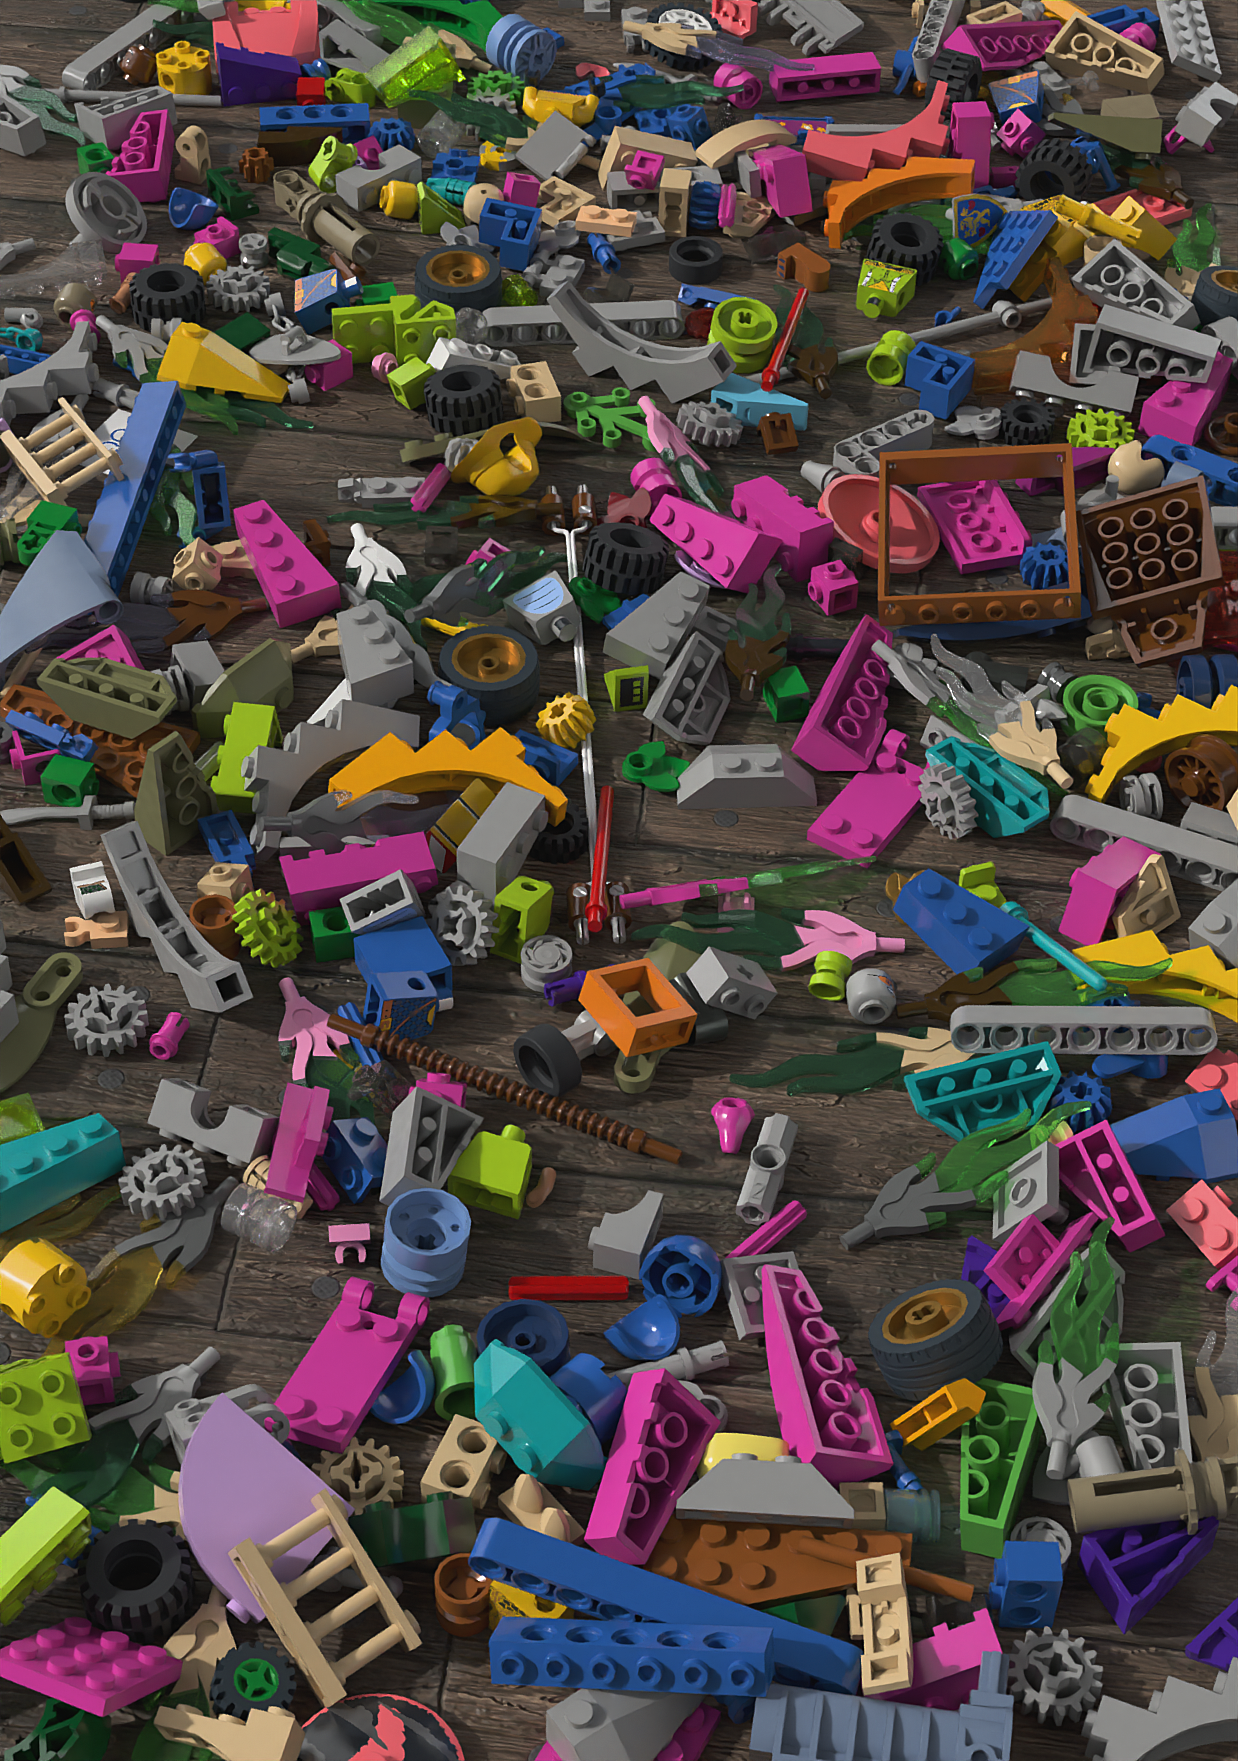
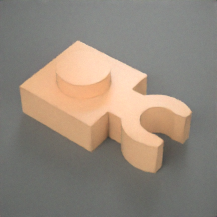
[64,910,129,949]

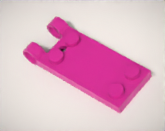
[807,729,930,868]
[264,1277,430,1454]

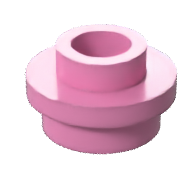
[371,353,399,383]

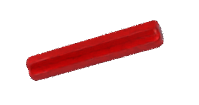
[509,1275,629,1300]

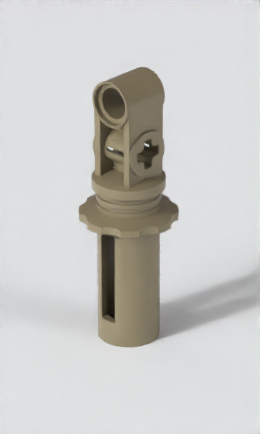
[273,170,380,266]
[1068,1449,1238,1535]

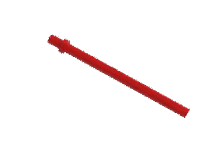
[761,288,809,392]
[585,786,614,932]

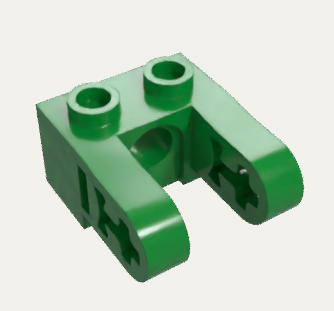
[17,500,82,566]

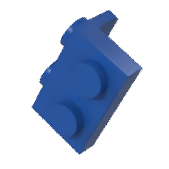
[514,729,578,787]
[322,1117,388,1203]

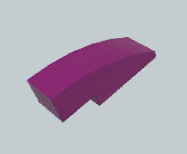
[1015,447,1115,497]

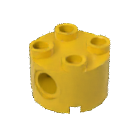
[156,41,212,95]
[0,1238,91,1338]

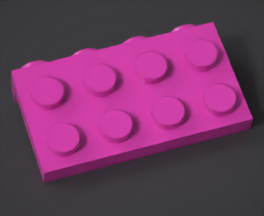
[917,480,1033,574]

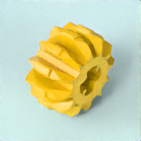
[536,692,596,749]

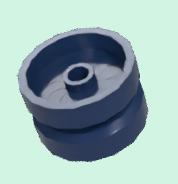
[1176,654,1238,709]
[476,1299,571,1378]

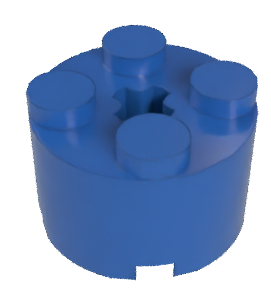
[550,1353,628,1446]

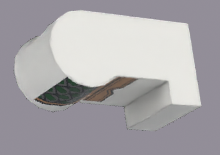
[69,861,115,919]

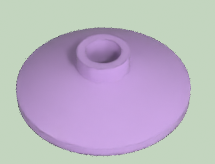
[674,550,727,589]

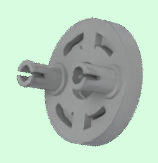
[65,172,147,256]

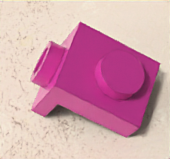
[624,150,665,190]

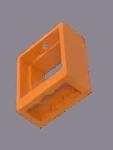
[578,958,698,1057]

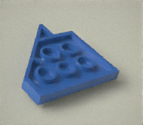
[973,210,1058,309]

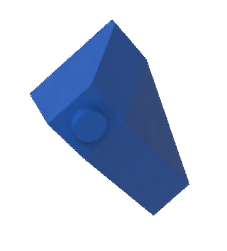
[1110,1088,1238,1184]

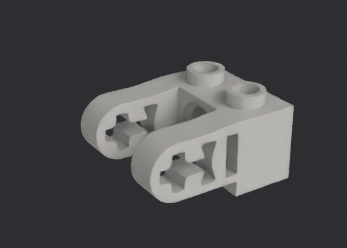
[164,1384,290,1465]

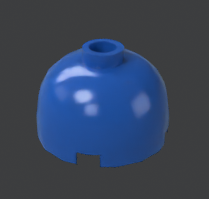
[639,1235,722,1318]

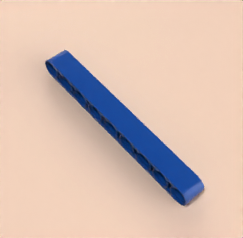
[468,1518,864,1696]

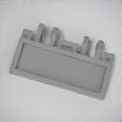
[757,0,864,56]

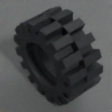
[999,397,1055,446]
[530,803,588,865]

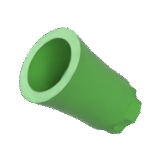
[430,1324,478,1421]

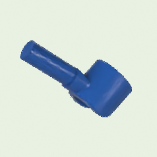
[935,306,961,327]

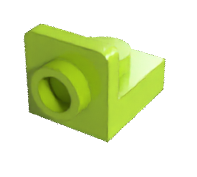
[958,861,1007,908]

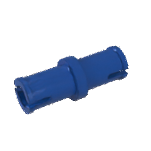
[587,232,621,274]

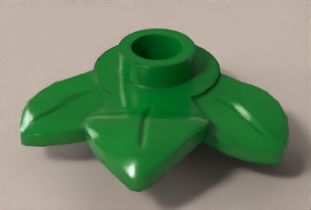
[568,577,623,624]
[622,741,690,792]

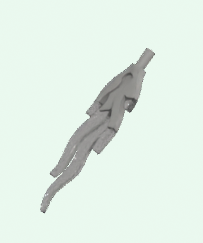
[0,394,89,523]

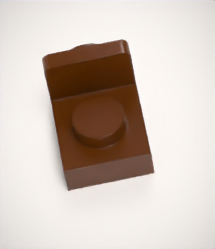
[756,412,799,455]

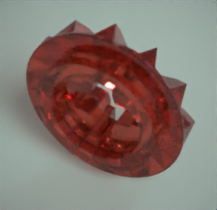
[685,308,715,341]

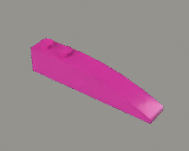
[941,20,1063,71]
[791,614,893,771]
[762,1264,893,1491]

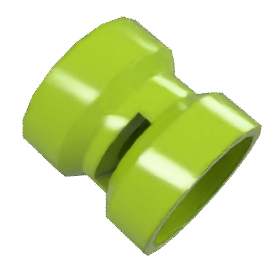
[808,951,853,1001]

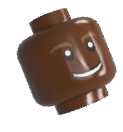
[120,44,157,86]

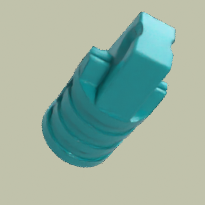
[426,177,476,206]

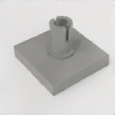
[993,1141,1069,1245]

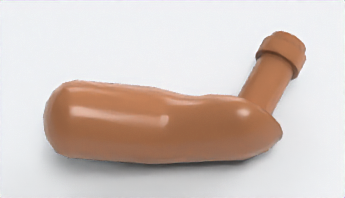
[526,1167,557,1208]

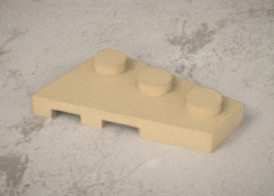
[723,191,776,239]

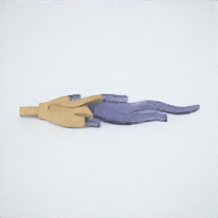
[623,20,815,71]

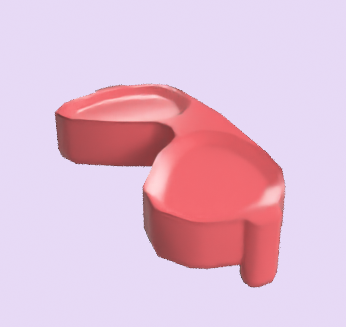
[575,62,611,83]

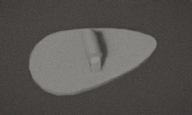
[250,326,341,365]

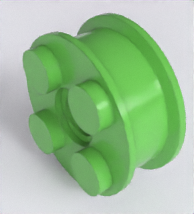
[1060,675,1139,748]

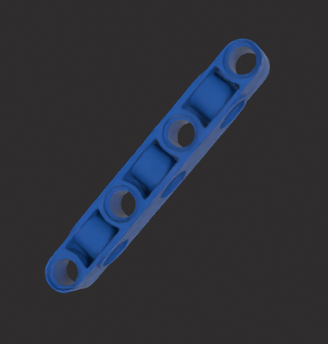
[1141,435,1238,507]

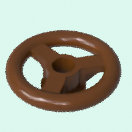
[1203,412,1238,456]

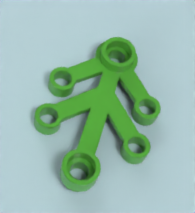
[564,387,657,452]

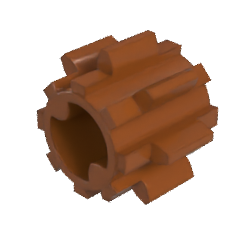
[238,147,274,184]

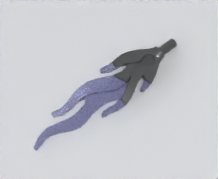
[259,790,451,855]

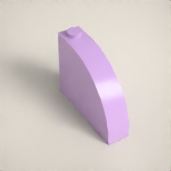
[178,1392,355,1624]

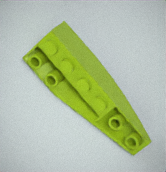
[0,1486,92,1626]

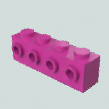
[769,52,881,102]

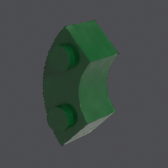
[348,1491,477,1568]
[4,1698,112,1761]

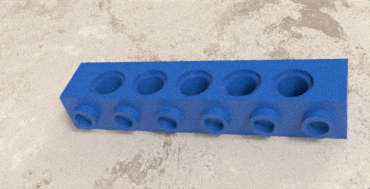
[489,1616,775,1697]

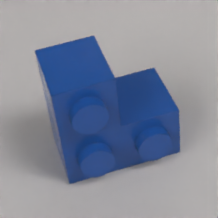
[478,198,542,271]
[905,341,975,420]

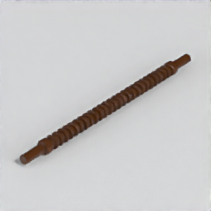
[327,1013,683,1165]

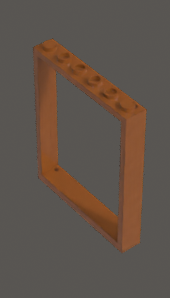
[878,443,1081,626]

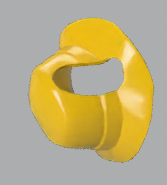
[451,417,542,496]

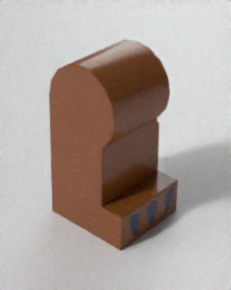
[777,242,831,292]

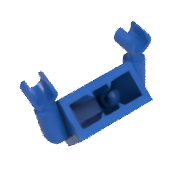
[168,450,231,549]

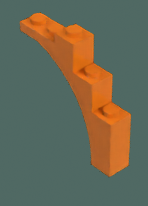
[823,156,975,249]

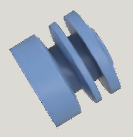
[486,14,557,81]
[381,1188,471,1298]

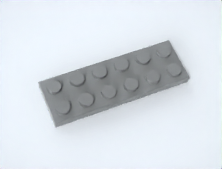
[1156,0,1222,82]

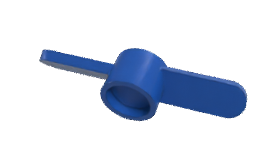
[892,36,918,95]
[581,102,644,148]
[1092,1029,1205,1079]

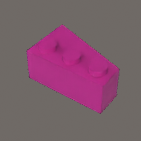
[947,101,994,189]
[1058,836,1161,946]
[1056,1120,1166,1253]

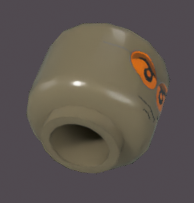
[53,283,97,327]

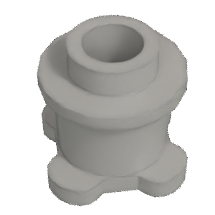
[1018,0,1046,22]

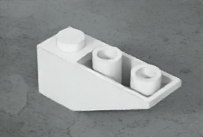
[426,337,521,380]

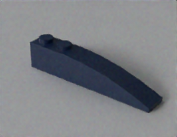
[892,577,1092,644]

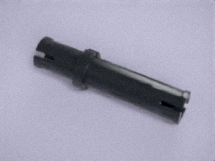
[765,633,850,660]

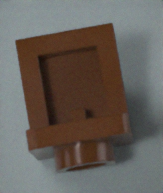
[303,518,331,567]

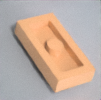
[575,205,637,237]

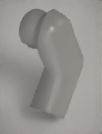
[4,307,43,330]

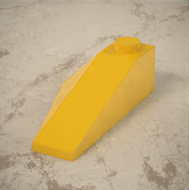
[157,322,290,403]

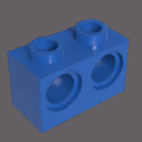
[989,1541,1063,1628]

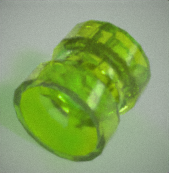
[502,274,538,307]

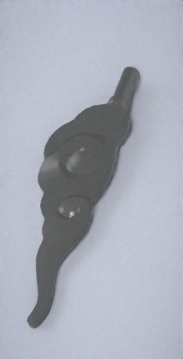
[340,582,452,689]

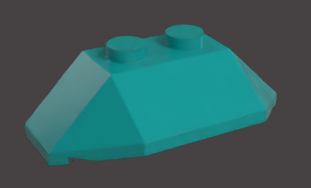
[925,736,1050,838]
[904,1041,1062,1145]
[474,1339,608,1491]

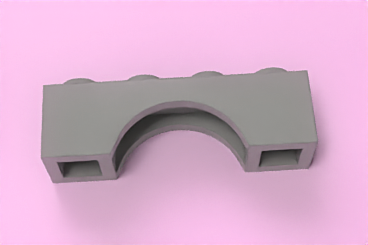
[1174,82,1238,148]
[1009,350,1139,418]

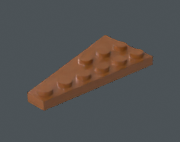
[0,684,201,798]
[643,1514,913,1611]

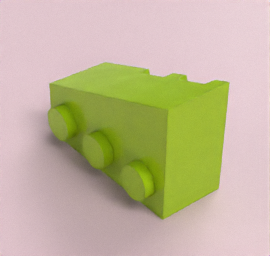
[211,702,283,814]

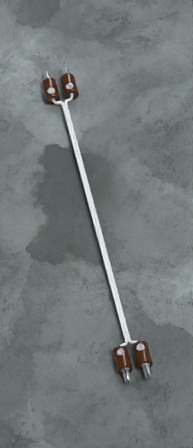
[540,485,632,945]

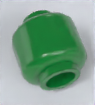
[937,238,979,280]

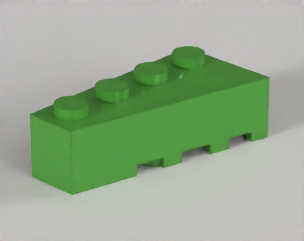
[960,1378,1043,1559]

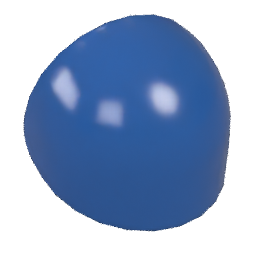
[169,187,219,231]
[603,1294,680,1361]
[369,1350,436,1424]

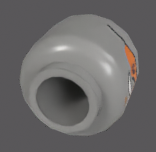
[846,968,896,1024]

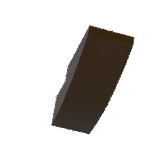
[257,126,343,167]
[0,815,52,906]

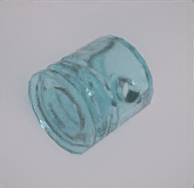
[884,1489,941,1543]

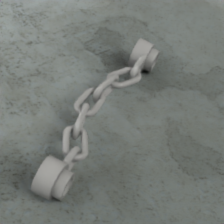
[264,292,311,404]

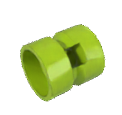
[866,330,916,386]

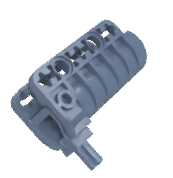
[749,1651,1014,1761]

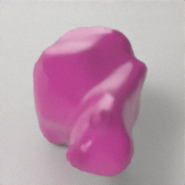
[711,1097,755,1154]

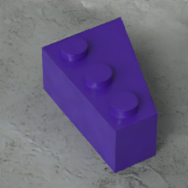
[215,42,302,106]
[1077,1516,1220,1635]

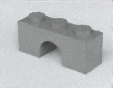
[336,144,422,213]
[147,1078,280,1167]

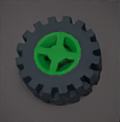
[209,1642,296,1723]

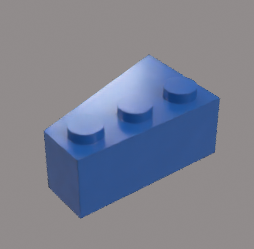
[893,868,1030,983]

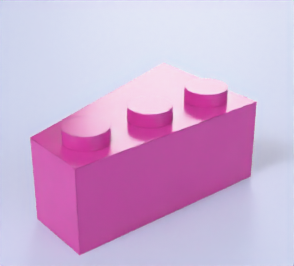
[856,1608,1003,1711]

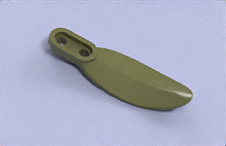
[400,422,583,463]
[613,921,701,1094]
[0,952,83,1093]

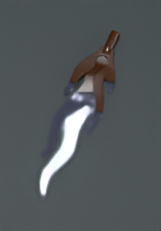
[25,589,267,654]

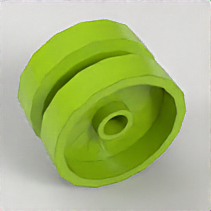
[707,297,778,373]

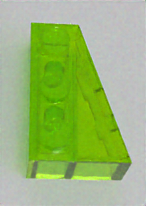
[363,26,466,108]

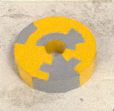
[479,138,521,171]

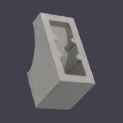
[588,1190,664,1280]

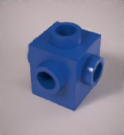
[667,104,713,150]

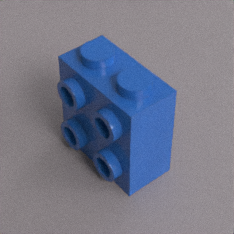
[354,916,452,990]

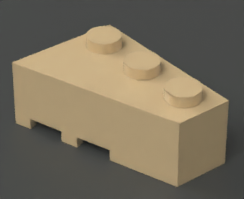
[597,126,698,191]

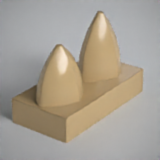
[498,1474,586,1546]

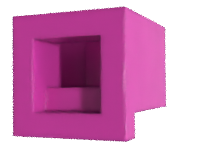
[194,216,241,259]

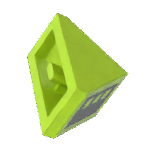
[417,181,465,235]
[604,665,649,712]

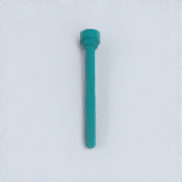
[999,901,1108,991]

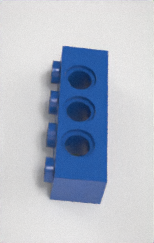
[259,103,370,145]

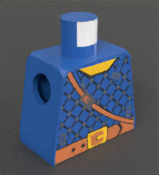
[988,70,1044,125]
[294,269,363,335]
[363,971,453,1041]

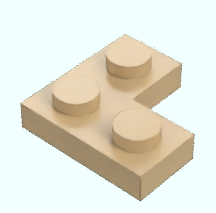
[538,176,596,227]

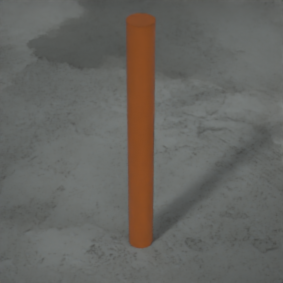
[797,1535,975,1603]

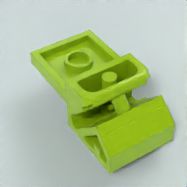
[332,294,456,367]
[0,1352,92,1464]

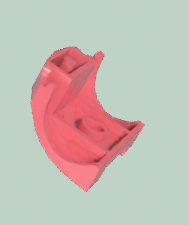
[212,0,320,74]

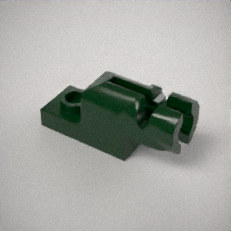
[268,227,336,280]

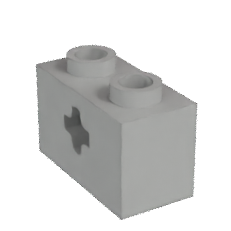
[686,947,778,1019]

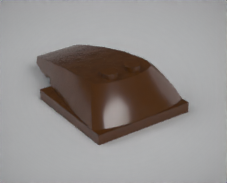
[1076,475,1225,669]

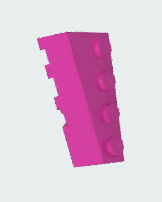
[105,109,175,203]
[1138,352,1234,446]
[731,475,834,583]
[649,494,783,594]
[233,500,342,628]

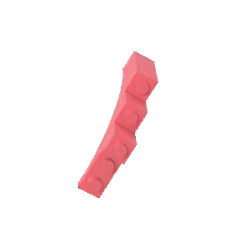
[802,80,950,182]

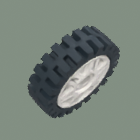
[643,2,723,70]

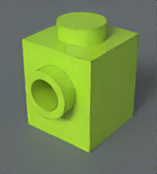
[386,357,436,410]

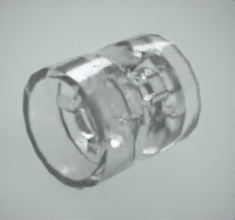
[417,108,465,159]
[221,1182,297,1253]

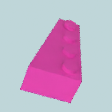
[748,144,813,218]
[279,831,438,926]
[584,1368,721,1565]

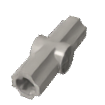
[736,1113,798,1226]

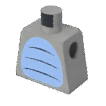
[502,571,581,645]
[340,869,426,935]

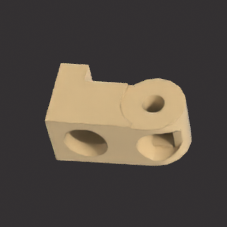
[174,126,211,184]

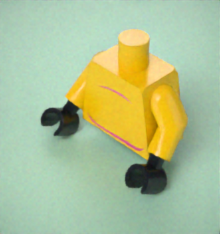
[522,69,606,127]

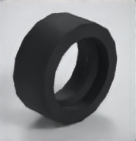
[669,236,723,285]
[513,1024,582,1099]

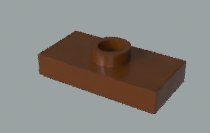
[329,251,373,286]

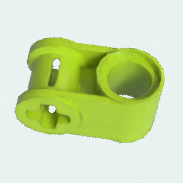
[325,68,376,108]
[308,136,358,194]

